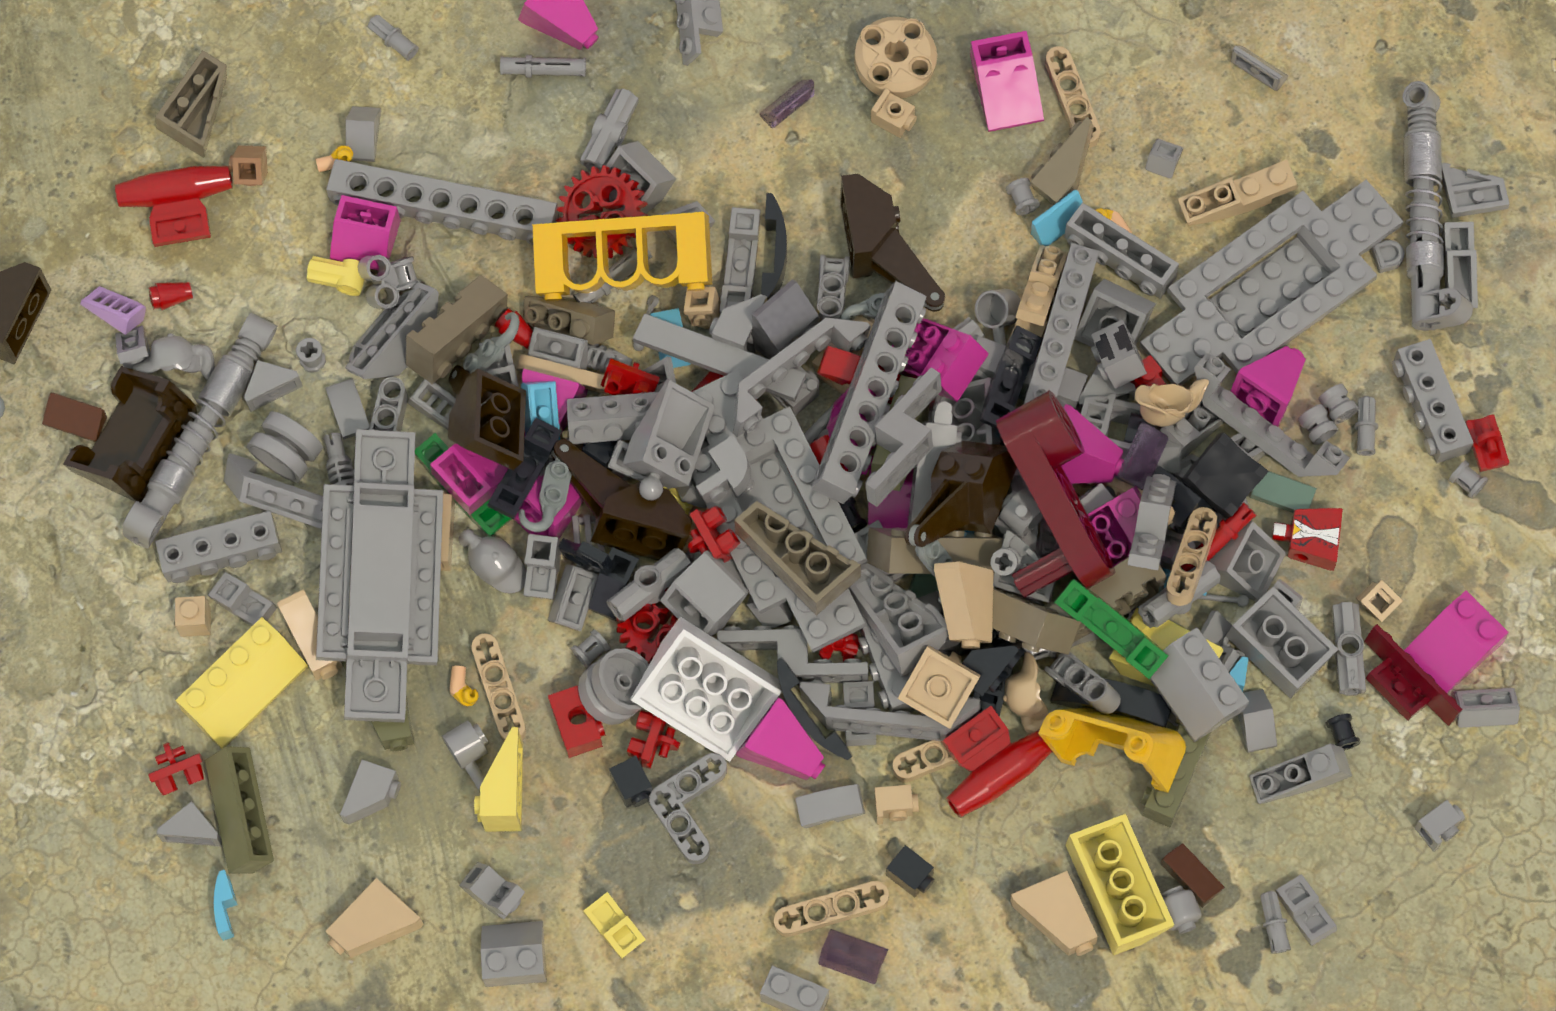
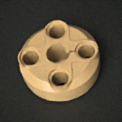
[854,17,937,99]

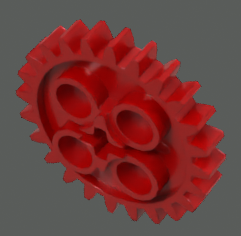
[556,165,648,259]
[616,584,678,664]

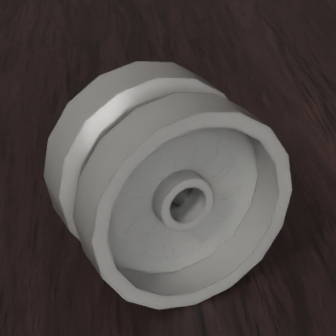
[246,411,323,483]
[578,648,649,725]

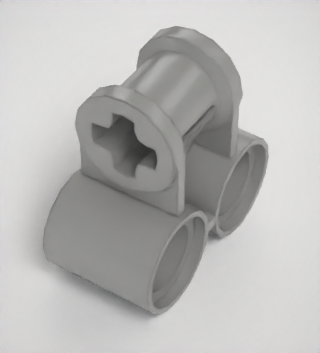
[358,255,421,309]

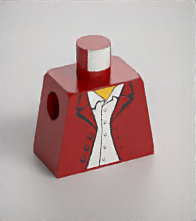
[1272,508,1343,571]

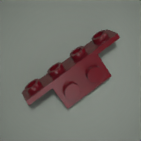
[1364,624,1463,726]

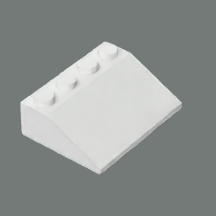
[631,617,782,762]

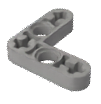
[649,753,727,864]

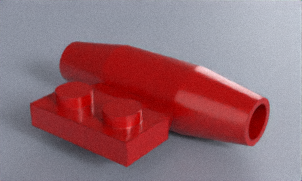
[115,166,233,247]
[941,706,1053,818]

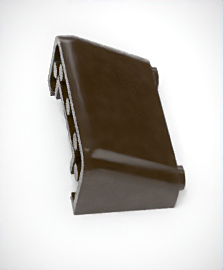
[63,366,197,503]

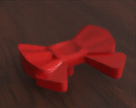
[819,633,859,663]

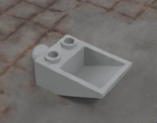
[623,380,715,500]

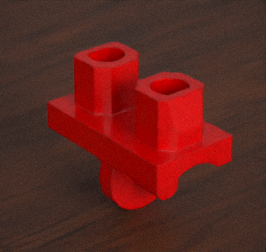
[600,359,660,395]
[1465,414,1510,472]
[687,506,741,563]
[627,711,680,769]
[148,742,204,796]

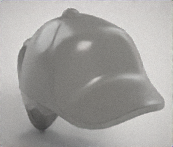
[132,333,214,381]
[459,529,527,594]

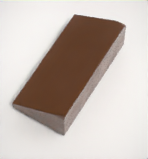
[42,392,107,442]
[1160,843,1225,908]

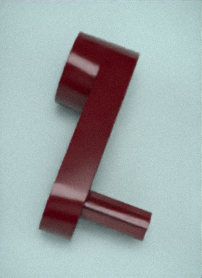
[996,390,1115,598]

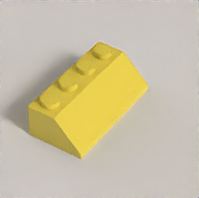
[175,617,308,749]
[1066,814,1174,956]

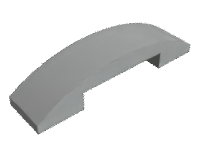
[720,207,761,314]

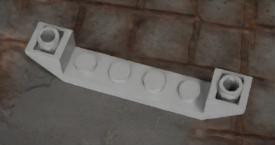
[733,318,871,437]
[1194,352,1350,477]
[224,453,353,529]
[800,680,981,741]

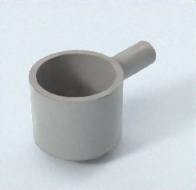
[975,289,1020,346]
[999,489,1044,538]
[442,720,489,789]

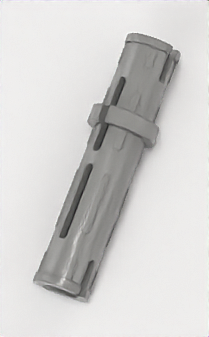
[500,55,586,78]
[574,246,653,304]

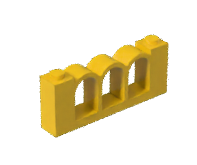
[532,212,712,300]

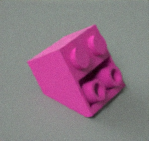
[330,195,401,271]

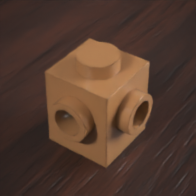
[229,146,268,186]

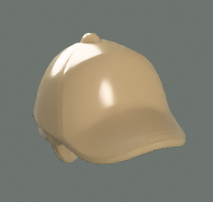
[1135,379,1209,427]
[1003,651,1049,734]

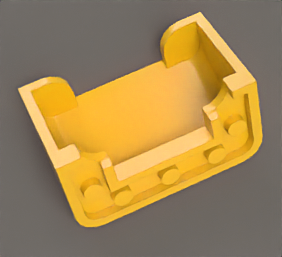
[1038,708,1186,793]

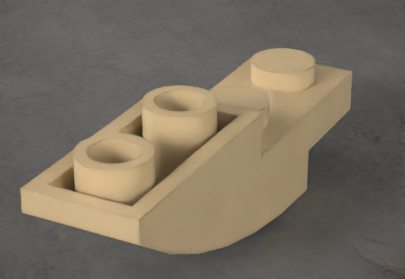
[1178,160,1298,226]
[1015,245,1068,326]

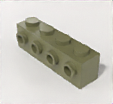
[1140,719,1211,828]
[205,747,274,874]

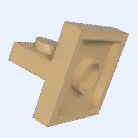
[897,645,981,729]

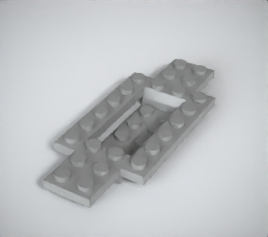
[1140,179,1403,386]
[692,370,867,652]
[316,429,443,723]

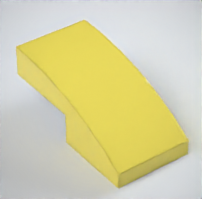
[583,892,646,959]

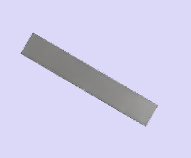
[633,313,806,402]

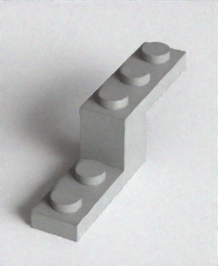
[866,368,942,507]
[1128,474,1176,570]
[717,625,868,684]

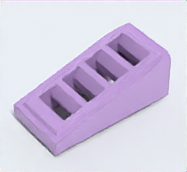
[80,286,146,335]

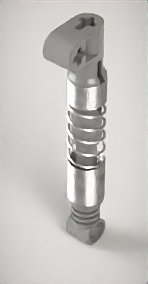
[1402,81,1473,331]
[123,312,278,548]

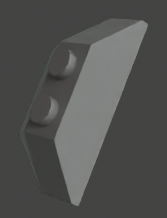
[345,282,439,379]

